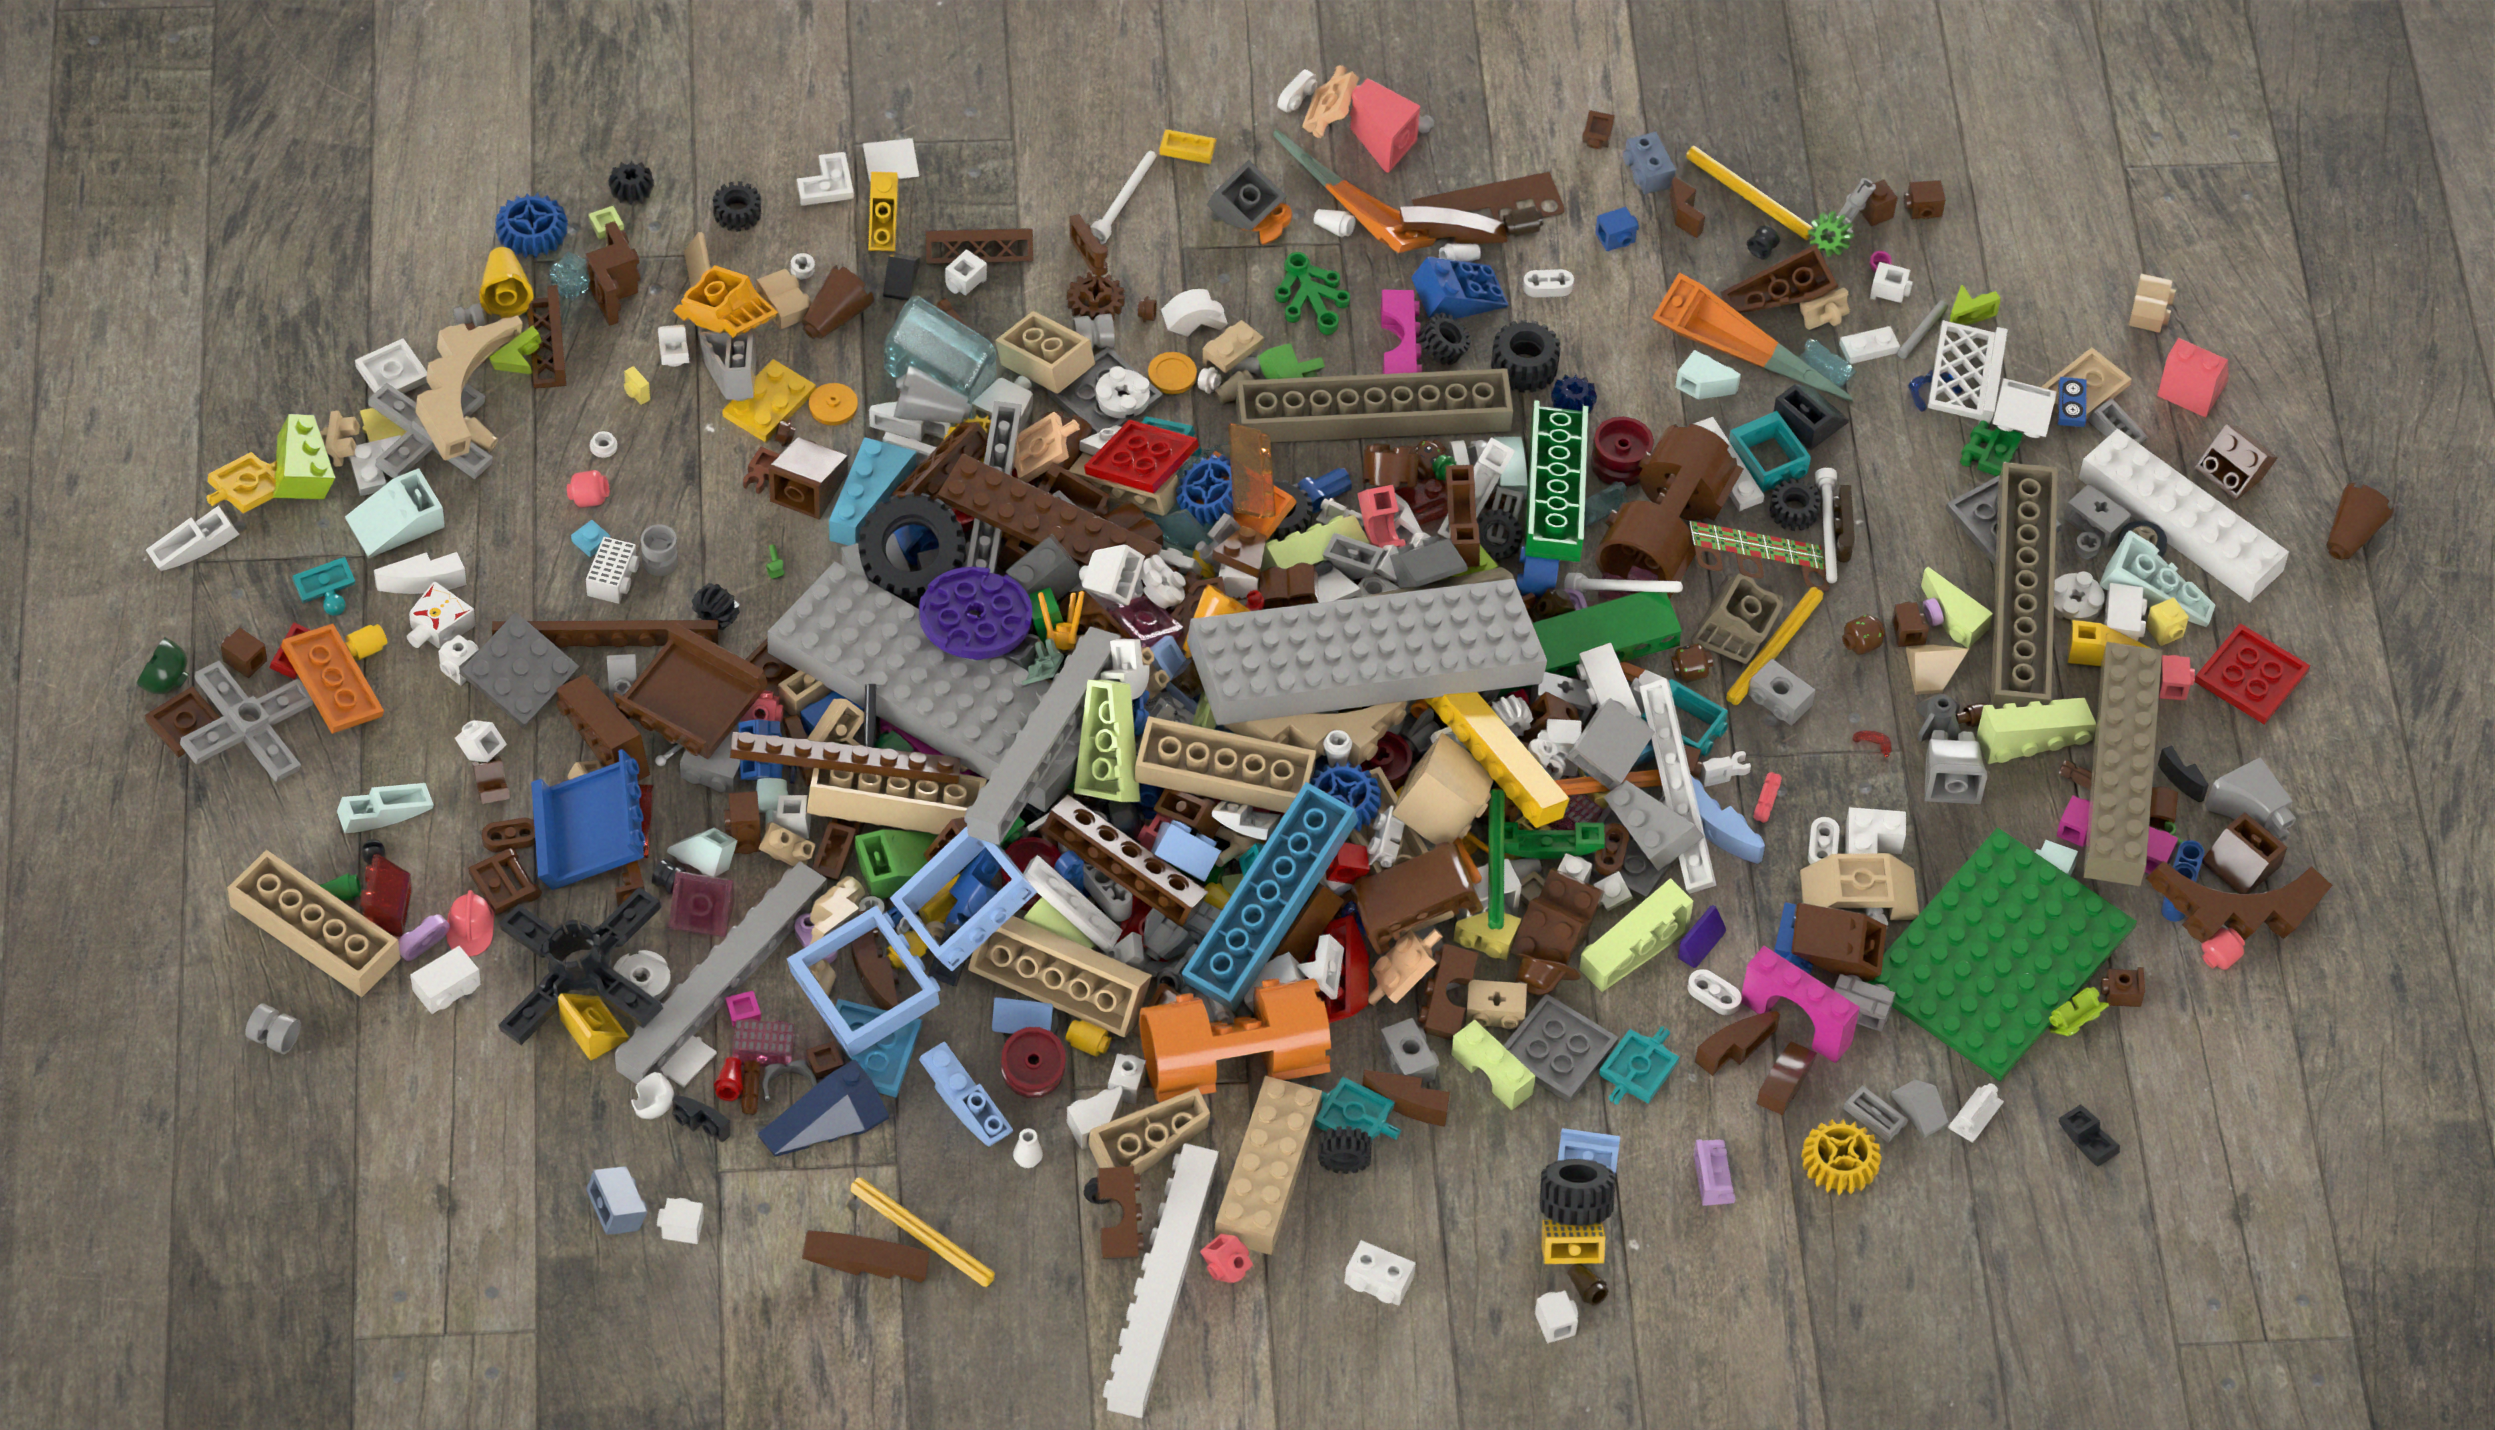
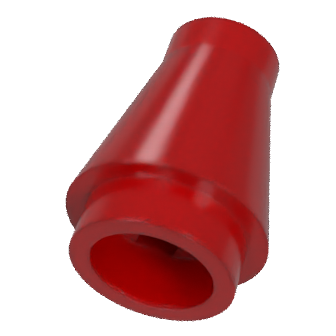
[714,1057,743,1101]

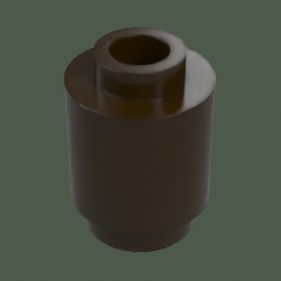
[1503,206,1544,237]

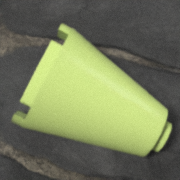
[1024,897,1097,951]

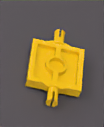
[207,452,277,513]

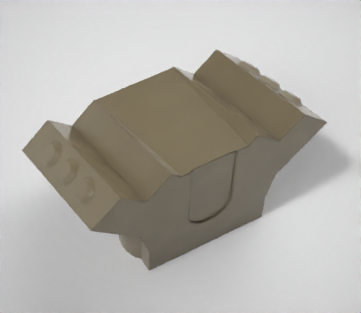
[1691,573,1784,664]

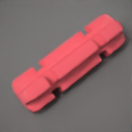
[1753,772,1782,823]

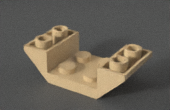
[1800,853,1919,920]

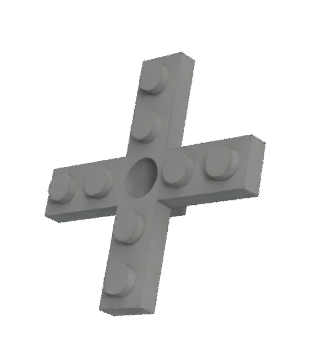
[368,383,493,479]
[180,661,314,782]

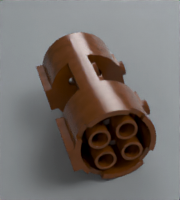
[1595,424,1744,599]

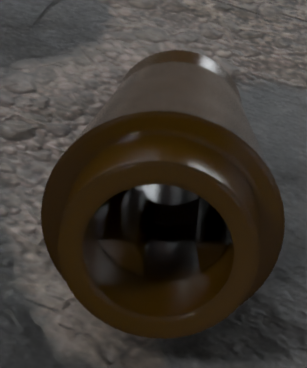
[1568,1263,1609,1306]

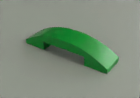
[1504,822,1605,859]

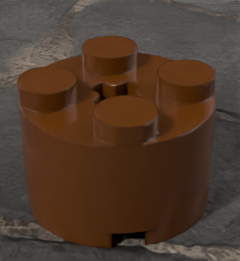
[1362,443,1419,487]

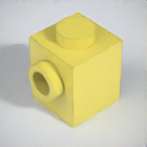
[2145,597,2189,647]

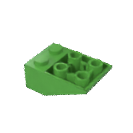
[855,830,954,899]

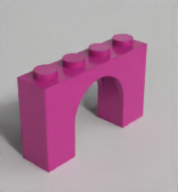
[1741,946,1860,1064]

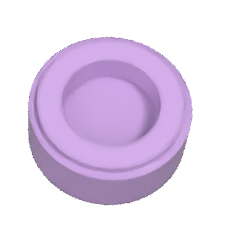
[1923,597,1944,627]

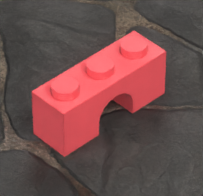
[1357,485,1406,574]

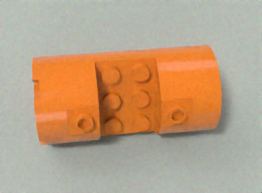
[1139,978,1331,1102]

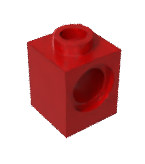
[1325,842,1370,885]

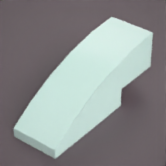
[1494,437,1528,499]
[337,783,434,834]

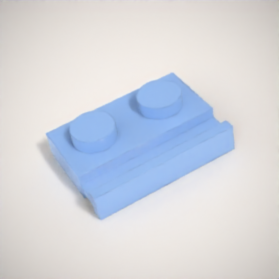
[1557,1128,1620,1175]

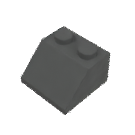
[1207,160,1287,231]
[1006,534,1082,602]
[1390,535,1468,588]

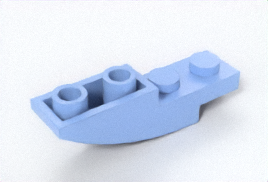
[1691,776,1765,864]
[919,1041,1013,1147]

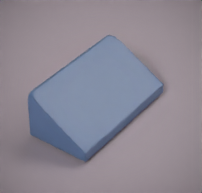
[992,997,1053,1034]

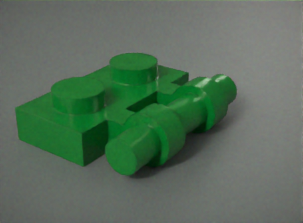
[1960,420,2023,477]

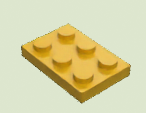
[722,359,816,443]

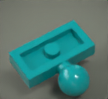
[292,557,356,616]

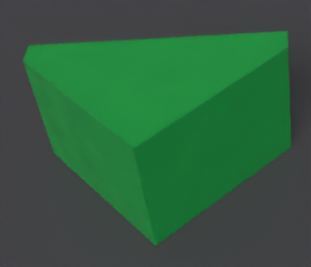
[1028,587,1063,649]

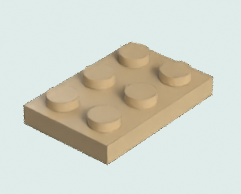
[2040,347,2132,428]

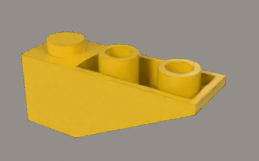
[868,172,899,252]
[2068,620,2150,666]

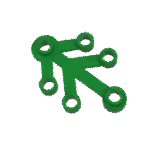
[1275,252,1351,335]

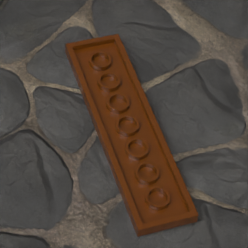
[937,453,1162,583]

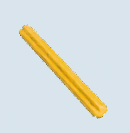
[1686,146,1813,240]
[1726,587,1823,705]
[851,1177,995,1287]

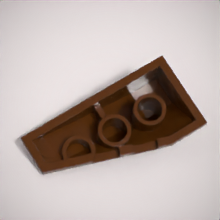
[1720,244,1839,313]

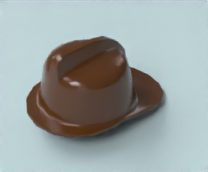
[1515,953,1581,995]

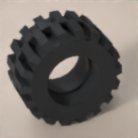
[1491,320,1561,393]
[1266,479,1313,543]
[1540,1159,1615,1226]

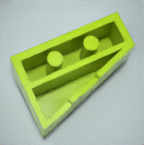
[273,414,335,499]

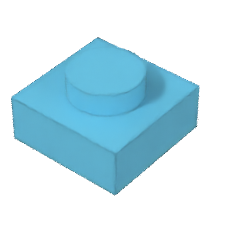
[571,520,610,557]

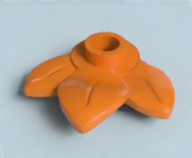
[1241,203,1292,245]

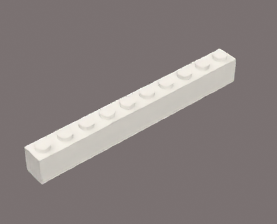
[1103,1143,1219,1418]

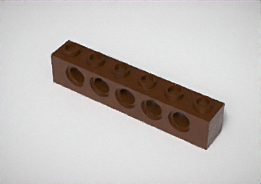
[1041,795,1208,928]

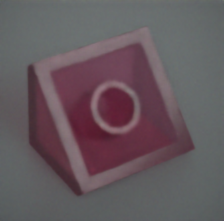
[1106,595,1184,648]
[668,871,735,937]

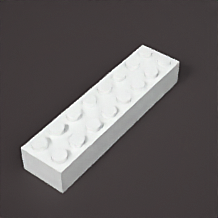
[2079,428,2289,603]

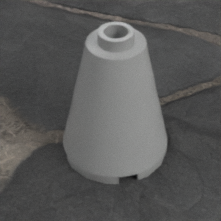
[893,366,972,424]

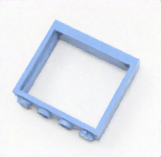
[890,827,1037,971]
[787,906,940,1058]

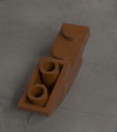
[851,910,903,1011]

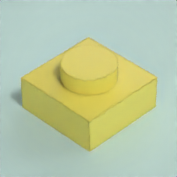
[624,366,650,405]

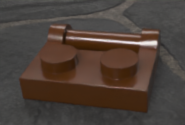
[468,848,542,915]

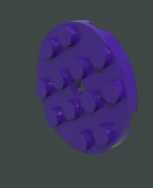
[919,567,1032,660]

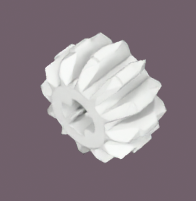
[1491,695,1533,737]

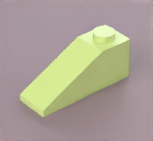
[1921,567,1993,649]

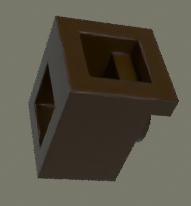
[1527,588,1576,623]

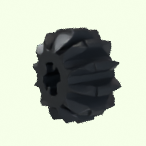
[608,160,654,205]
[692,583,740,630]

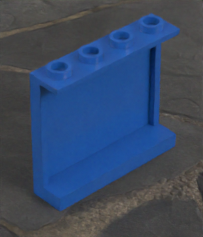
[531,749,645,890]

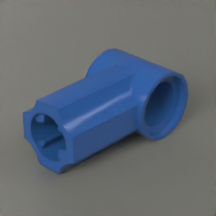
[1297,468,1352,513]

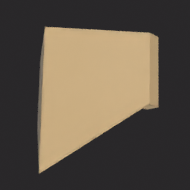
[1906,644,1969,695]

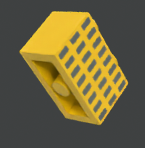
[1541,1220,1605,1264]

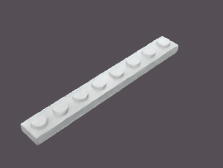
[1639,678,1716,894]

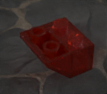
[360,854,412,937]

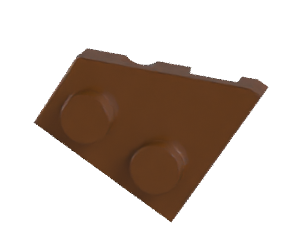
[1212,526,1266,578]

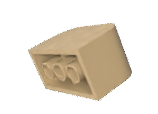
[1392,733,1493,845]

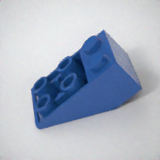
[1411,257,1509,320]

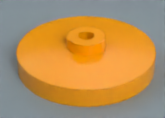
[1148,352,1197,394]
[809,383,858,426]

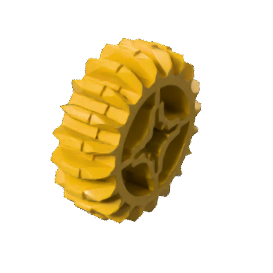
[1801,1118,1882,1195]

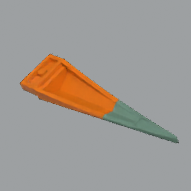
[1273,129,1437,253]
[1652,272,1853,401]

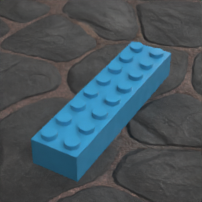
[1181,782,1358,1012]

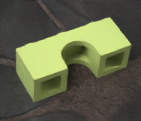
[1451,1020,1535,1111]

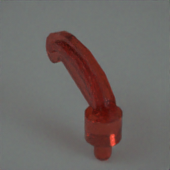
[1853,730,1892,757]

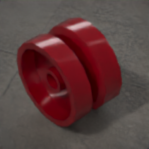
[1591,416,1654,487]
[1360,731,1412,792]
[1000,837,1061,911]
[1001,1027,1066,1098]

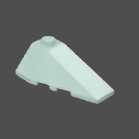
[2099,530,2215,627]

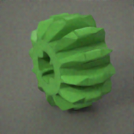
[1808,211,1854,257]

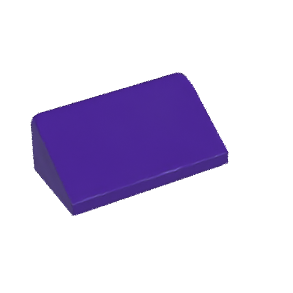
[1678,905,1726,968]

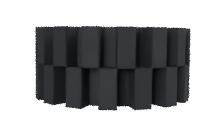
[713,181,761,232]
[1419,313,1471,365]
[1769,479,1821,531]
[1477,509,1523,560]
[1318,1126,1372,1174]

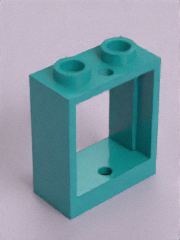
[1729,411,1811,493]
[1641,679,1729,760]

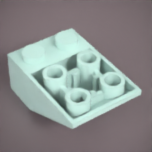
[345,468,445,558]

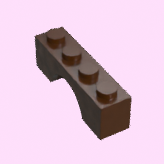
[1446,465,1480,567]

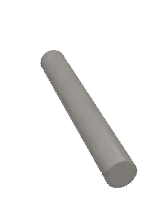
[1897,300,1948,359]

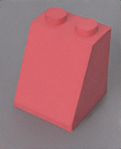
[1349,78,1420,173]
[2157,338,2229,418]

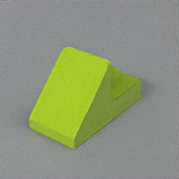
[1949,285,2001,326]
[489,325,542,374]

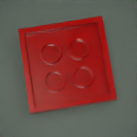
[1084,420,1199,494]
[2194,623,2311,725]

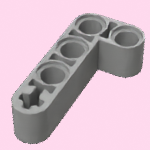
[1058,811,1132,921]

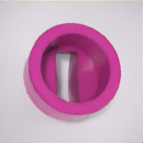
[1869,251,1892,273]

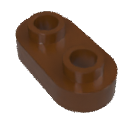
[481,818,536,852]
[1594,823,1629,876]

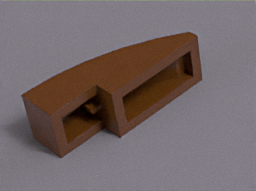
[1695,1011,1780,1076]
[1756,1041,1817,1115]
[1362,1070,1450,1127]

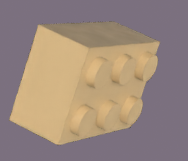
[995,311,1095,394]

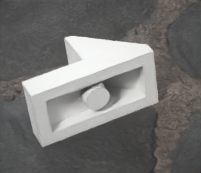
[1297,934,1344,999]

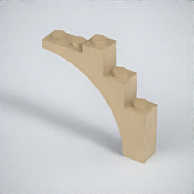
[416,315,523,461]
[1224,701,1407,766]

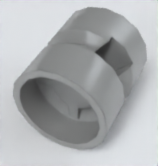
[1073,314,1115,350]
[640,524,678,576]
[245,1003,301,1054]

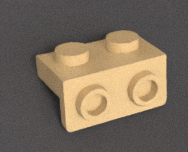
[1203,320,1264,373]

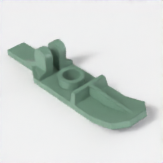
[1022,638,1064,685]

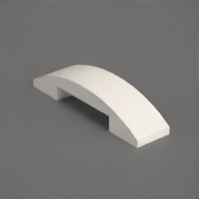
[1437,437,1515,539]

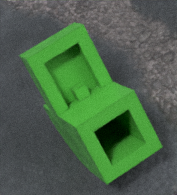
[1257,343,1325,379]

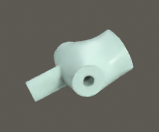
[756,778,788,830]

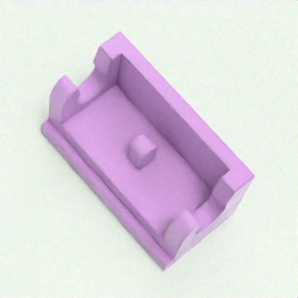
[1693,1139,1735,1206]

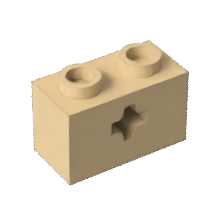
[1465,980,1527,1029]

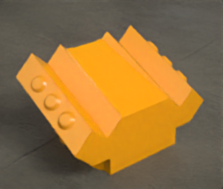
[673,265,778,338]

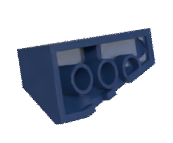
[758,1059,889,1157]

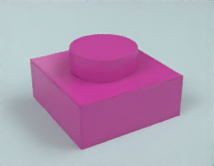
[725,991,761,1027]

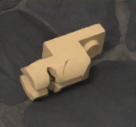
[810,876,865,945]

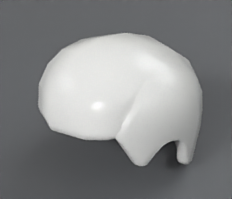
[631,1072,674,1119]

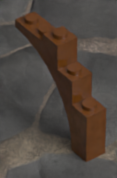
[2146,861,2333,943]

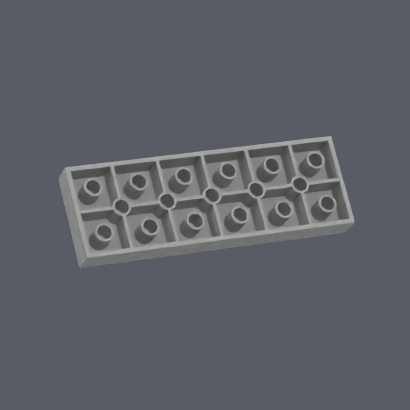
[768,562,1083,812]
[1187,579,1547,725]

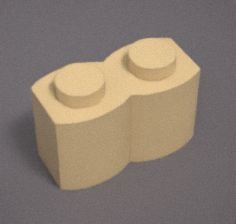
[756,269,812,329]
[2129,274,2176,333]

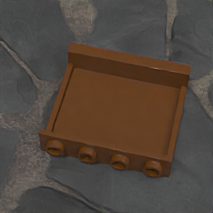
[613,622,768,760]

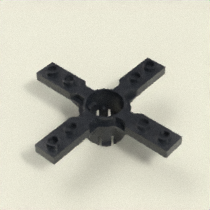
[498,887,663,1045]

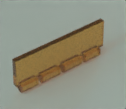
[1228,423,1276,519]

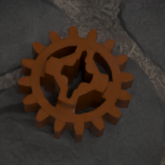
[1067,272,1125,320]

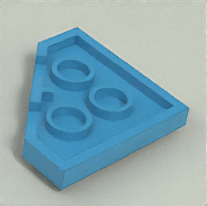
[830,999,922,1098]

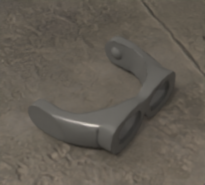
[763,1060,817,1102]

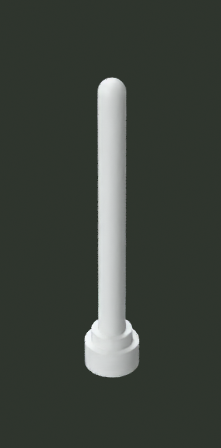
[1091,151,1156,244]
[1815,468,1837,584]
[1564,573,1683,594]

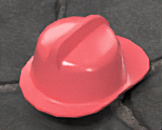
[446,890,494,957]

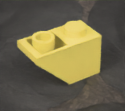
[1454,911,1522,961]

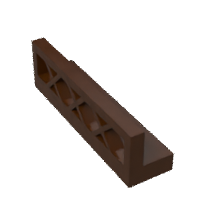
[925,228,1033,264]
[527,285,567,389]
[890,422,988,501]

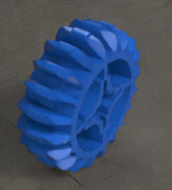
[495,192,568,259]
[1176,454,1250,527]
[1310,761,1381,833]

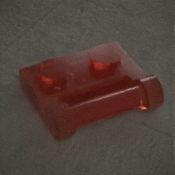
[1395,477,1448,526]

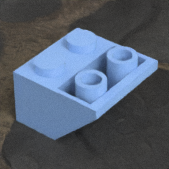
[1151,819,1221,881]

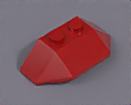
[1307,915,1369,1023]

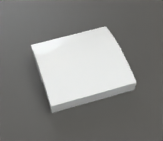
[1212,800,1280,840]

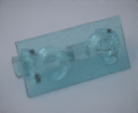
[1798,338,1857,388]
[1584,482,1629,527]

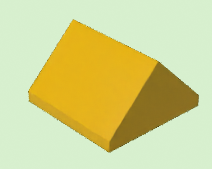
[558,993,629,1061]

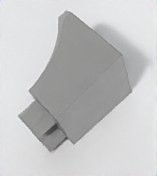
[1924,730,1987,804]
[2205,757,2296,842]

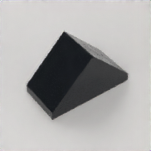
[883,253,920,301]

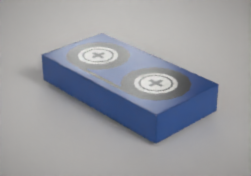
[2058,377,2087,427]

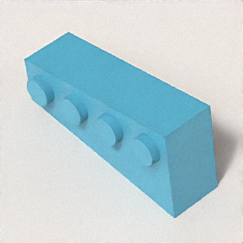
[829,437,917,546]

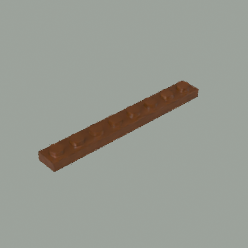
[492,620,719,648]
[730,732,960,784]

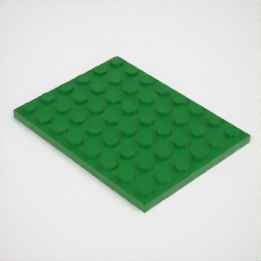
[1866,827,2137,1082]

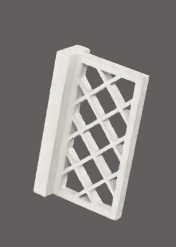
[1927,320,2008,425]

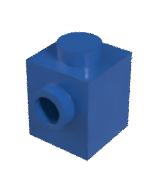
[1595,207,1639,251]

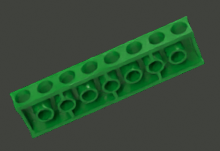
[1525,400,1588,562]
[1496,592,1682,698]

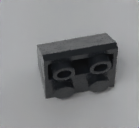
[1773,384,1849,450]

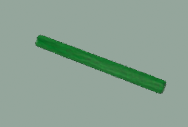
[1488,789,1505,930]

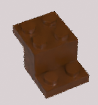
[586,221,641,326]
[1510,868,1605,966]

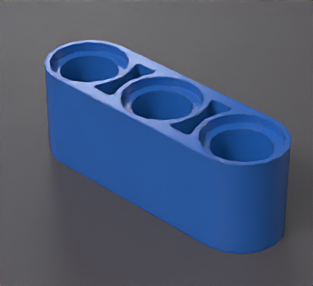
[2161,840,2204,922]

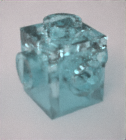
[549,251,590,301]

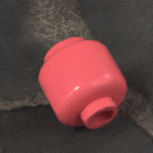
[567,470,610,508]
[2202,928,2245,970]

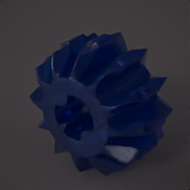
[1551,374,1597,413]

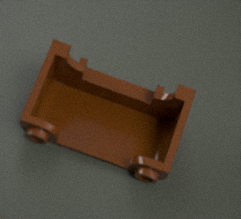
[997,462,1110,571]
[1351,842,1484,955]

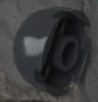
[1095,798,1145,842]

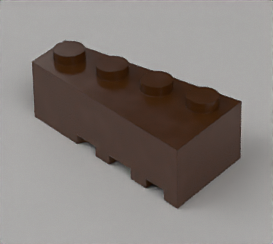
[556,674,650,781]

